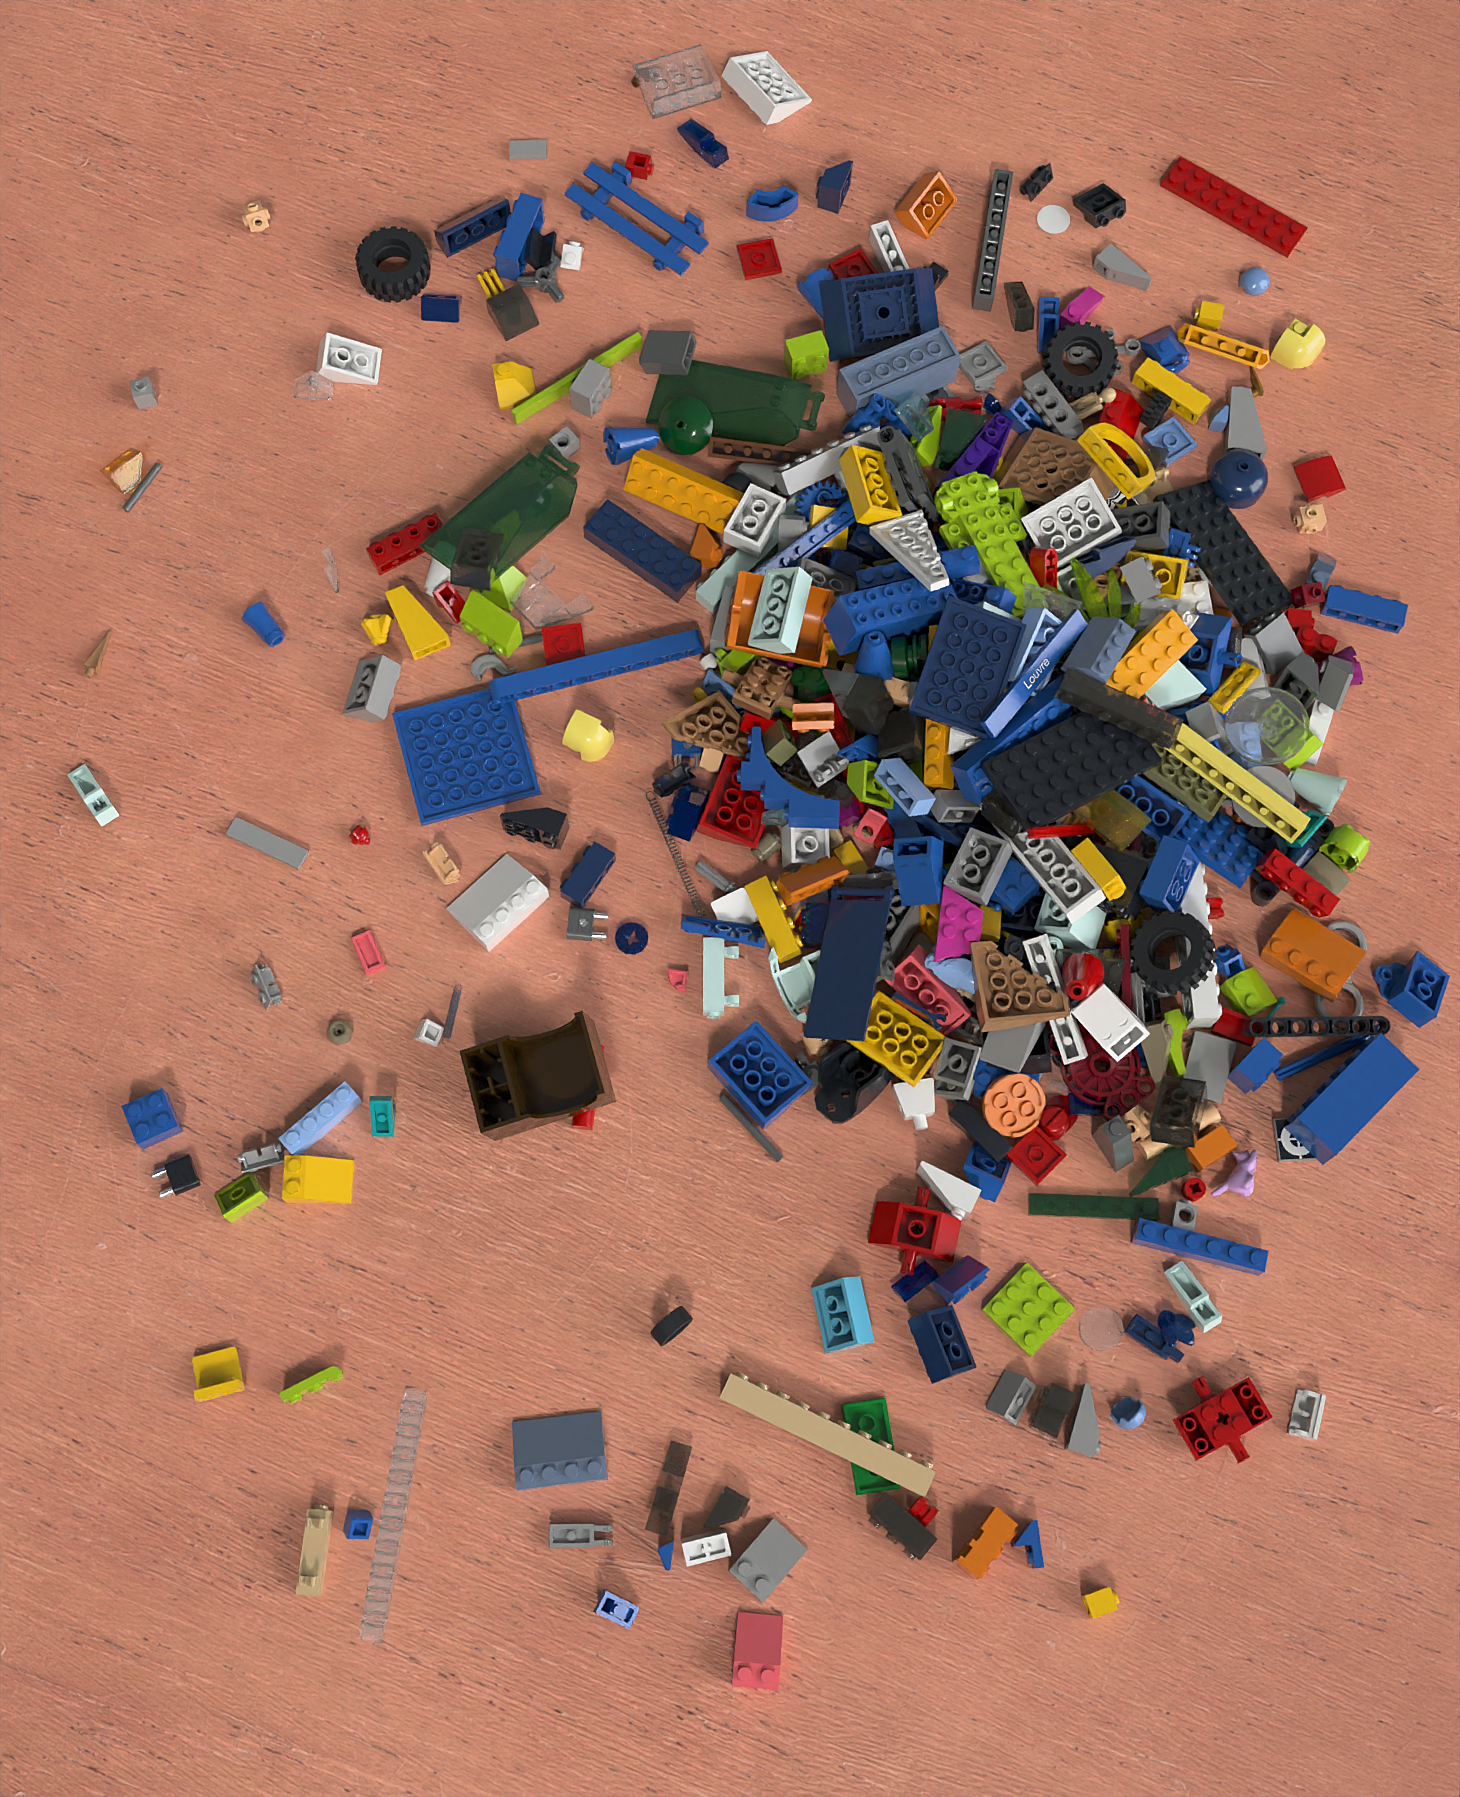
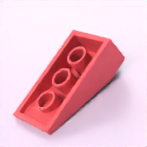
[884,944,972,1036]

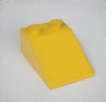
[282,1155,354,1204]

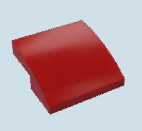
[1294,455,1346,503]

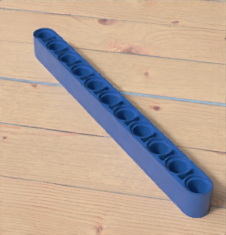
[488,630,704,704]

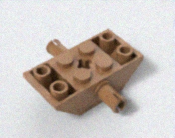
[721,656,801,720]

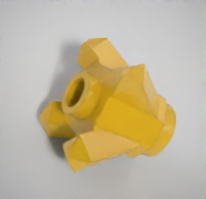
[361,614,393,645]

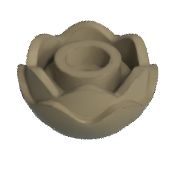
[326,1019,353,1045]

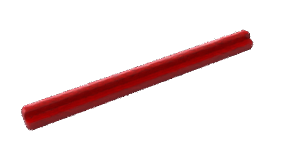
[1027,822,1099,839]

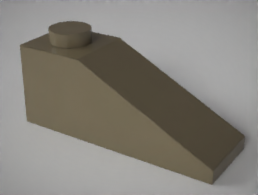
[1141,1018,1173,1089]

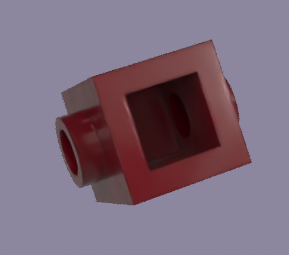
[1290,582,1325,609]

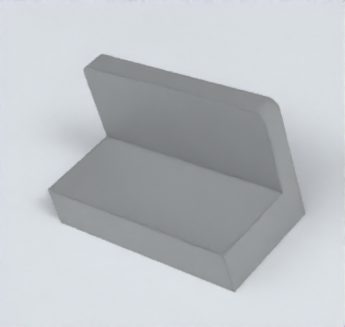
[986,1370,1037,1426]

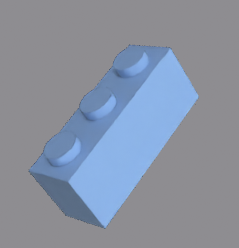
[874,758,936,816]

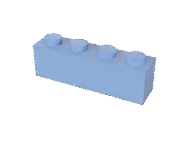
[278,1081,362,1155]

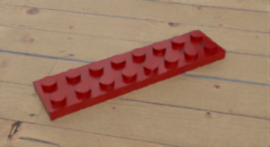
[1160,156,1308,258]

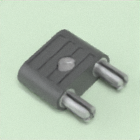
[567,907,609,941]

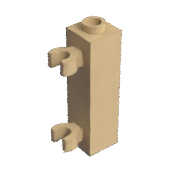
[295,1505,334,1597]

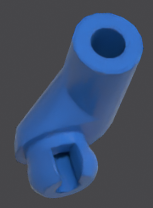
[1164,354,1190,374]

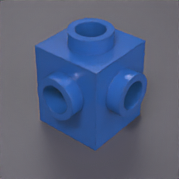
[1213,944,1246,979]

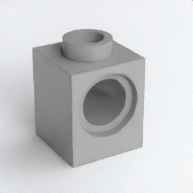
[130,377,158,410]
[549,426,580,462]
[1169,1200,1198,1232]

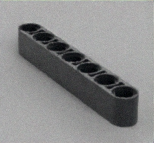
[1242,1016,1391,1038]

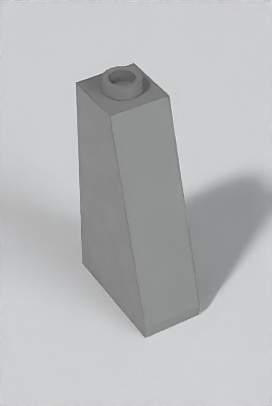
[1224,386,1267,460]

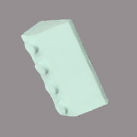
[748,567,813,654]

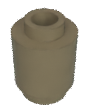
[751,832,781,862]

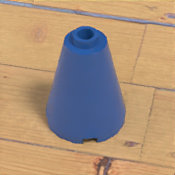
[797,268,834,320]
[603,426,659,465]
[854,631,894,686]

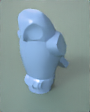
[924,946,975,994]

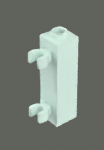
[703,937,739,1019]

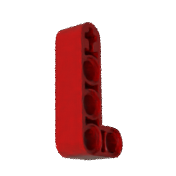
[1020,546,1058,620]

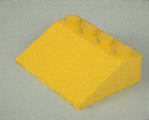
[846,991,947,1087]

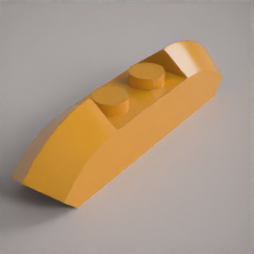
[1177,323,1270,369]

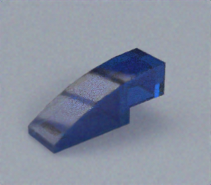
[677,119,729,169]

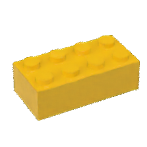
[839,445,902,526]

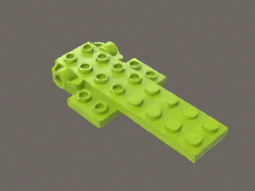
[934,471,1049,618]

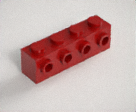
[366,513,449,575]
[1255,848,1340,918]

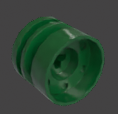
[891,634,929,680]

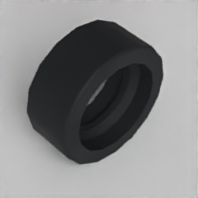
[650,1306,693,1346]

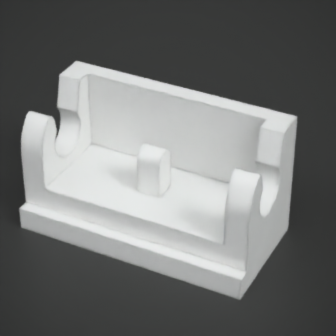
[1287,1389,1326,1441]
[681,1528,731,1566]

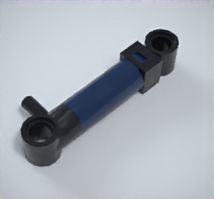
[1250,818,1334,907]

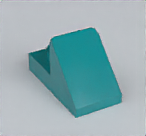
[369,1096,396,1137]

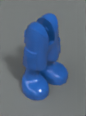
[842,393,899,435]

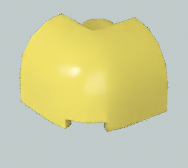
[1270,318,1325,370]
[562,709,614,762]

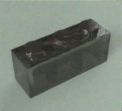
[867,1492,938,1561]

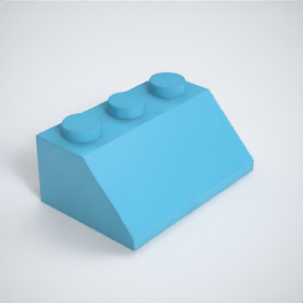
[811,1277,875,1353]

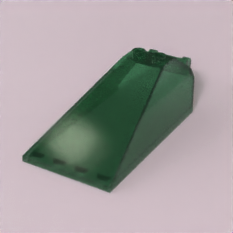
[646,360,825,446]
[420,444,580,593]

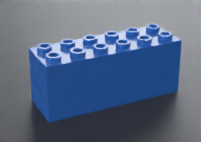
[823,578,958,655]
[1285,1033,1420,1165]

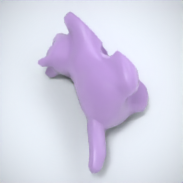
[1211,1150,1257,1197]

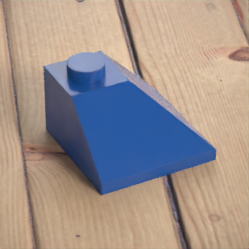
[1138,326,1190,367]
[963,1143,1012,1203]

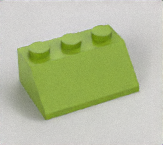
[460,590,523,658]

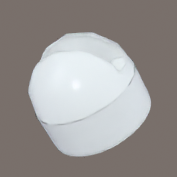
[700,653,717,671]

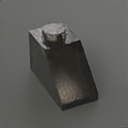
[703,1486,751,1529]

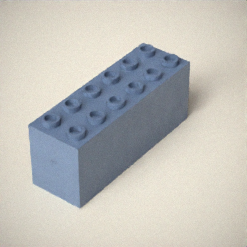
[837,326,961,418]

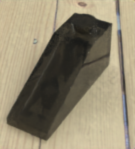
[1004,281,1035,332]

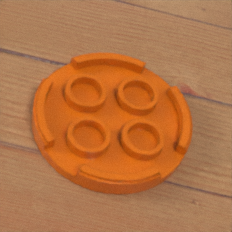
[982,1073,1045,1137]

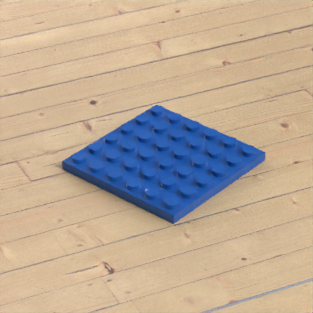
[392,688,541,826]

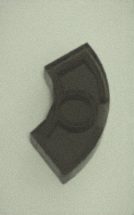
[1124,445,1169,478]

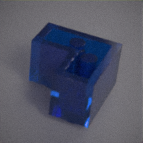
[666,783,710,842]

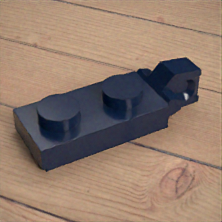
[1123,1314,1185,1363]

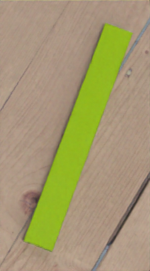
[511,332,642,425]

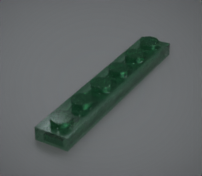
[1028,1193,1159,1221]

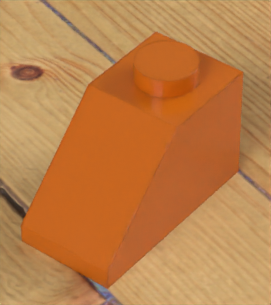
[690,523,723,568]

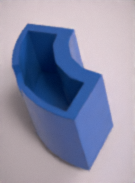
[746,185,799,221]

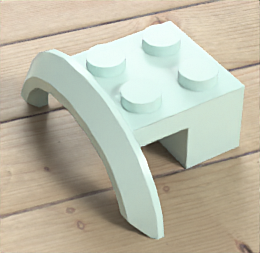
[768,947,821,1024]

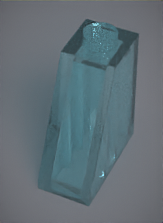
[894,390,934,441]

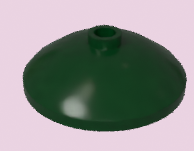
[658,396,714,455]

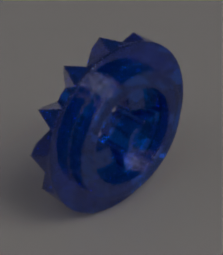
[615,922,648,955]

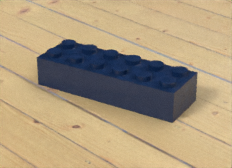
[583,499,702,603]

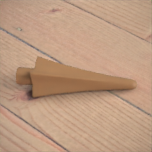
[83,630,112,679]

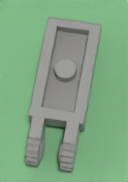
[548,1524,613,1548]

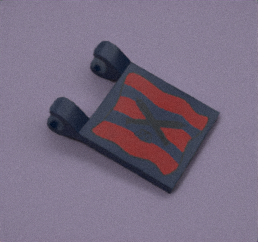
[892,992,946,1030]

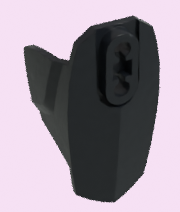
[814,1042,895,1124]

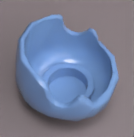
[1238,267,1270,296]
[1110,1396,1147,1430]

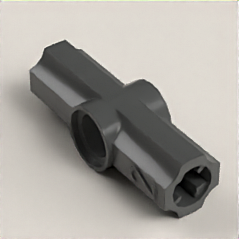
[843,868,899,890]

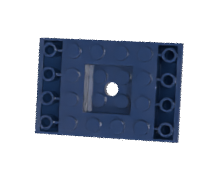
[819,268,939,362]

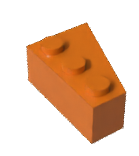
[952,1506,1018,1579]

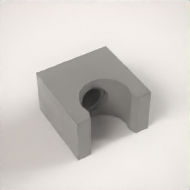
[1186,701,1234,755]

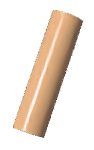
[1135,1103,1221,1161]

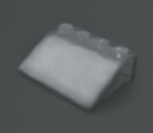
[633,44,721,119]

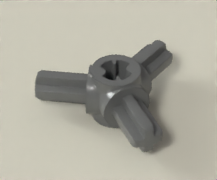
[517,256,564,303]

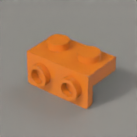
[792,702,834,732]

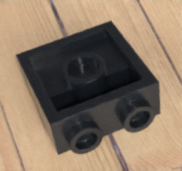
[1073,183,1126,228]

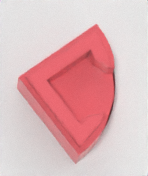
[667,968,688,993]

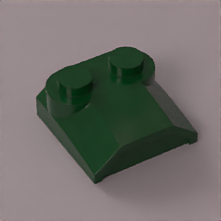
[791,666,833,703]

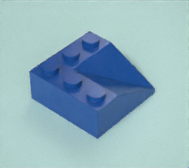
[1139,835,1200,913]

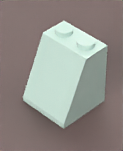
[1140,660,1206,712]
[1034,893,1106,952]

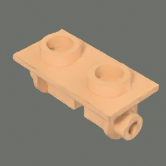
[422,842,460,885]

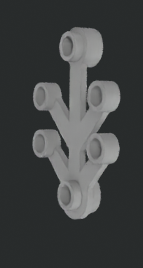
[1066,329,1141,375]

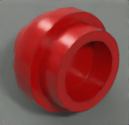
[348,825,370,845]

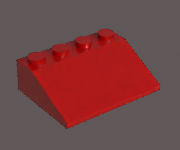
[696,754,785,849]

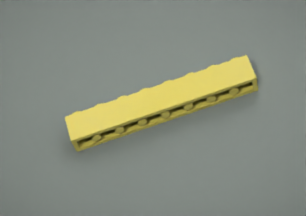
[1158,718,1311,844]

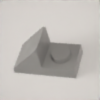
[934,1079,975,1104]

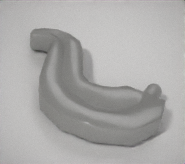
[470,654,516,681]

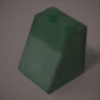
[935,408,987,471]

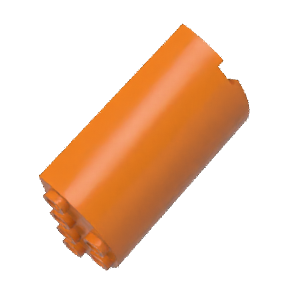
[724,570,837,668]

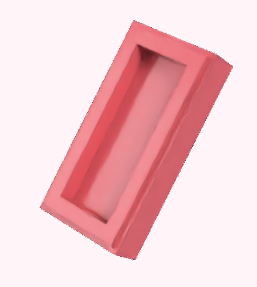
[350,929,386,976]

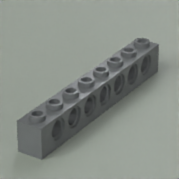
[972,169,1013,312]

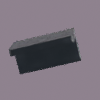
[524,227,557,271]

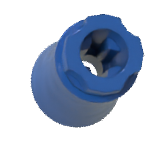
[241,602,285,647]

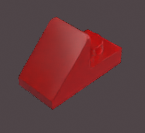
[432,580,466,624]

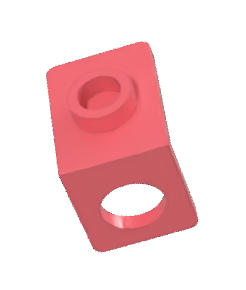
[854,808,887,845]

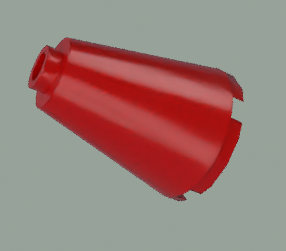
[1061,952,1104,1000]

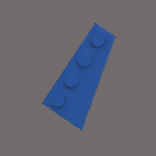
[680,914,766,948]

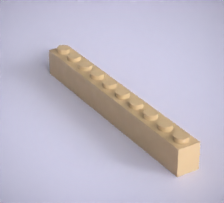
[720,1371,936,1497]

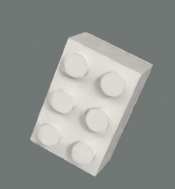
[724,483,786,558]

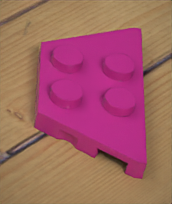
[933,886,983,962]

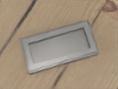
[509,140,547,160]

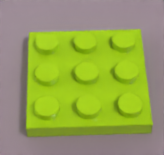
[982,1263,1075,1357]

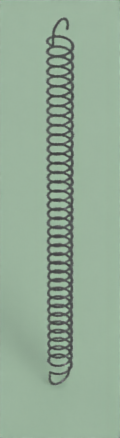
[646,791,707,918]

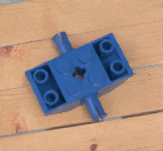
[1178,612,1242,697]

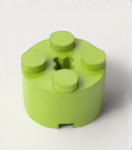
[1319,824,1370,873]

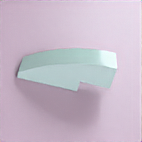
[67,764,120,826]
[1164,1261,1222,1334]

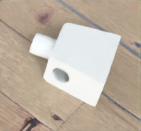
[892,1077,935,1130]

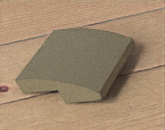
[1301,851,1351,896]

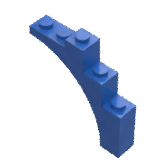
[737,727,840,829]

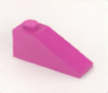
[1059,287,1105,330]

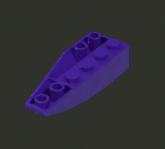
[933,411,1013,499]

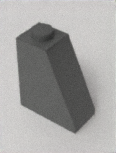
[1092,1115,1134,1172]

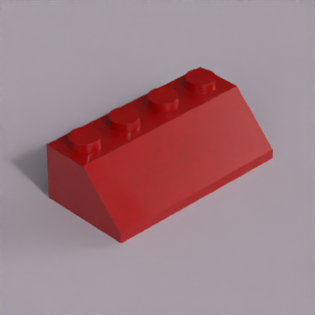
[1098,388,1144,463]

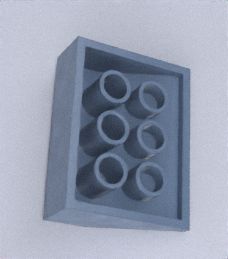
[512,1411,608,1491]

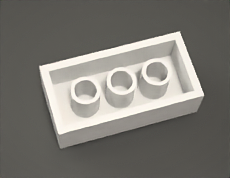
[1128,580,1214,635]

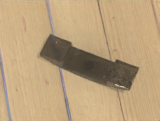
[645,1440,692,1537]

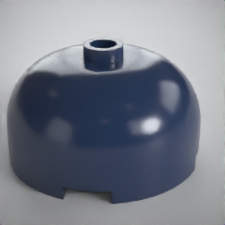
[1207,449,1268,509]

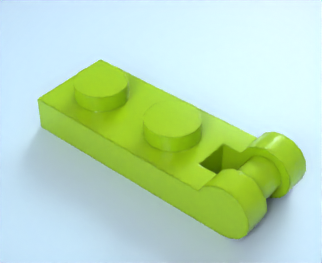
[279,1366,343,1404]

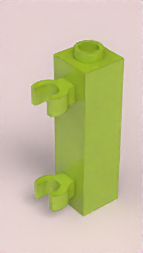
[714,648,764,676]

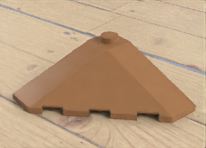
[662,691,766,758]
[970,941,1070,1032]

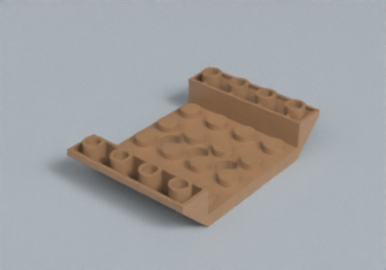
[993,427,1116,506]

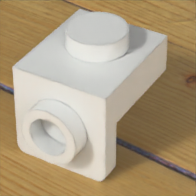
[560,241,584,271]

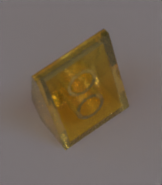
[1073,789,1151,852]

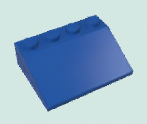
[707,1021,813,1130]

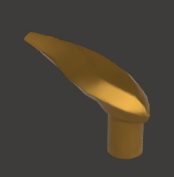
[1250,366,1264,398]

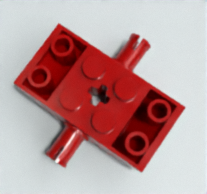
[868,1187,962,1275]
[1172,1376,1273,1463]

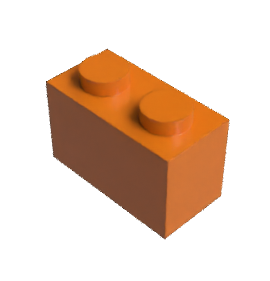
[1184,1124,1238,1172]

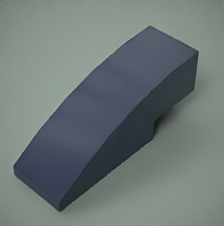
[1075,535,1136,581]

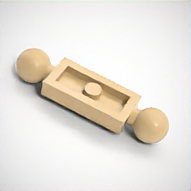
[1049,387,1116,429]

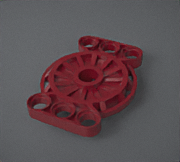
[1049,1018,1155,1121]

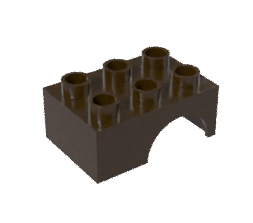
[460,1011,617,1141]

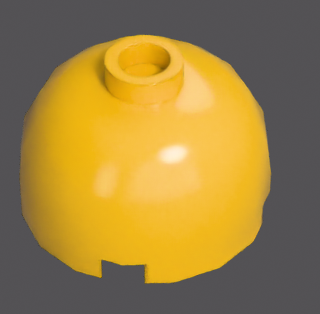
[1103,912,1144,943]

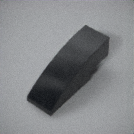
[948,1100,1013,1163]

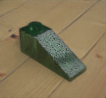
[1129,1146,1193,1198]

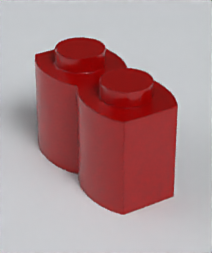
[1295,626,1338,662]

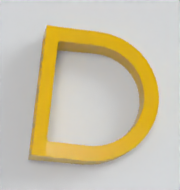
[1077,423,1155,500]

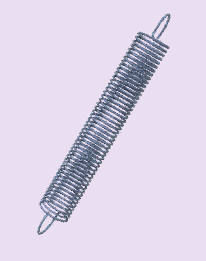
[442,985,462,1044]

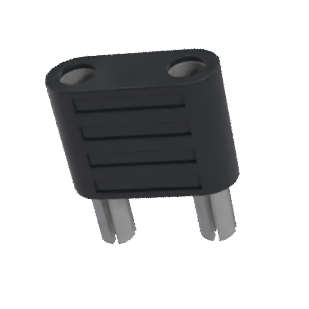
[151,1154,201,1199]

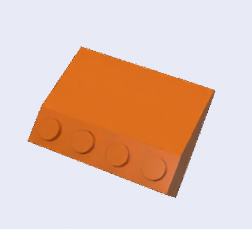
[1260,908,1367,1003]

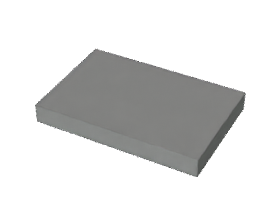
[1178,1030,1237,1104]

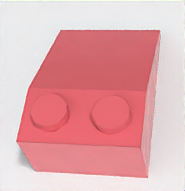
[732,1612,783,1690]

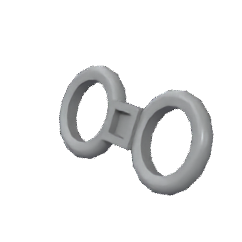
[1314,920,1367,1028]

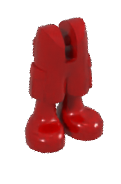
[929,396,983,431]

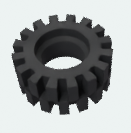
[1140,391,1172,430]

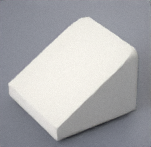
[413,1019,444,1047]

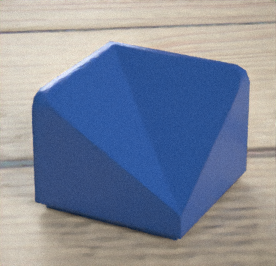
[343,1510,373,1539]

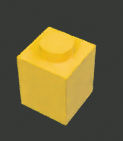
[1193,300,1225,331]
[1081,1587,1119,1619]

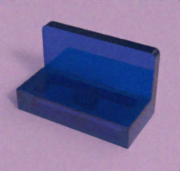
[421,293,462,323]

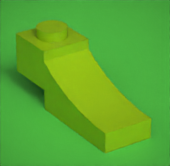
[1161,1008,1188,1080]

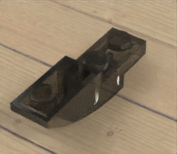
[775,757,856,809]

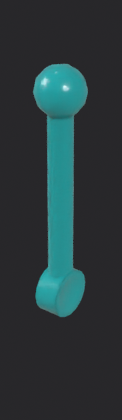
[1266,997,1286,1018]

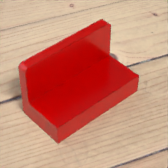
[1211,1008,1258,1047]

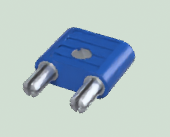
[671,736,704,769]

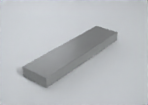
[226,817,309,870]

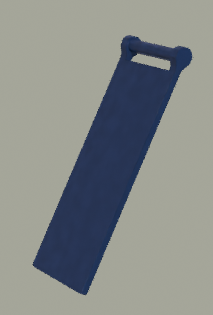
[804,885,894,1041]

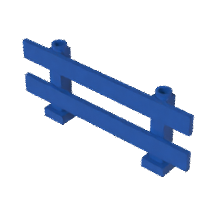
[564,162,709,276]

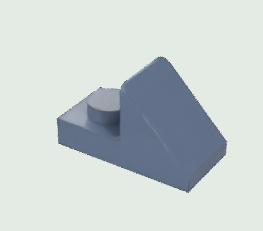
[1304,552,1337,590]

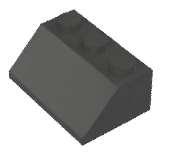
[1271,652,1319,718]

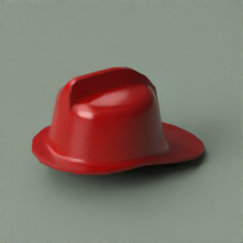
[1037,1095,1079,1141]

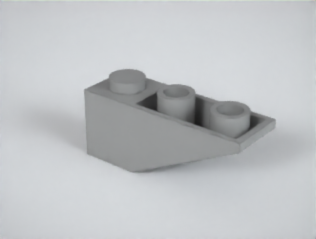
[1093,244,1153,291]

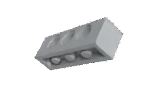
[1023,370,1084,439]

